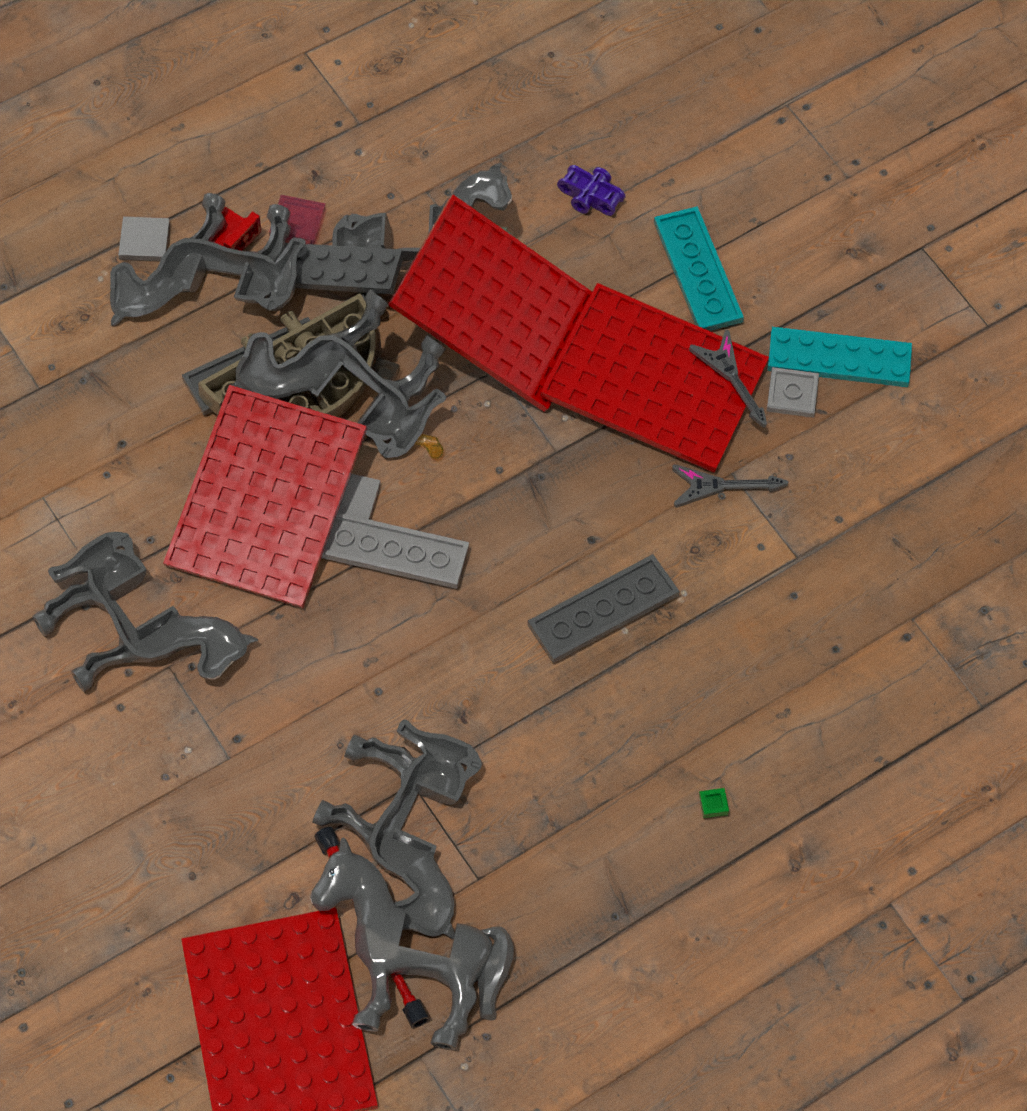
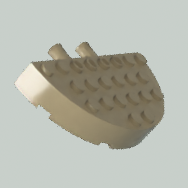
[198,293,375,418]

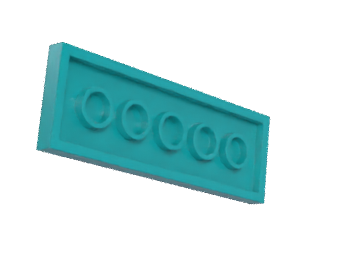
[654,206,744,331]
[767,326,912,388]

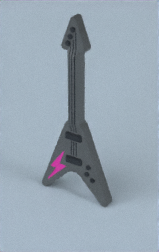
[689,330,767,428]
[672,464,788,508]

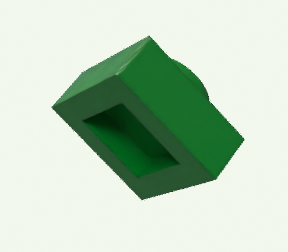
[699,788,729,818]

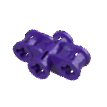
[557,165,626,216]

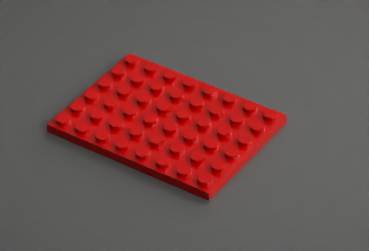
[389,194,592,412]
[540,283,769,473]
[163,385,367,608]
[181,907,378,1111]

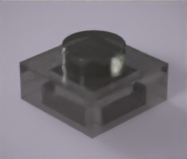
[372,357,400,381]

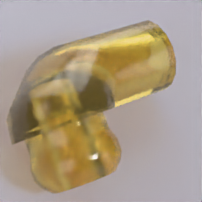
[415,434,443,459]

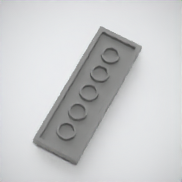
[321,512,469,589]

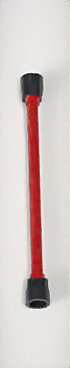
[314,827,430,1028]

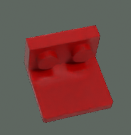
[211,207,261,251]

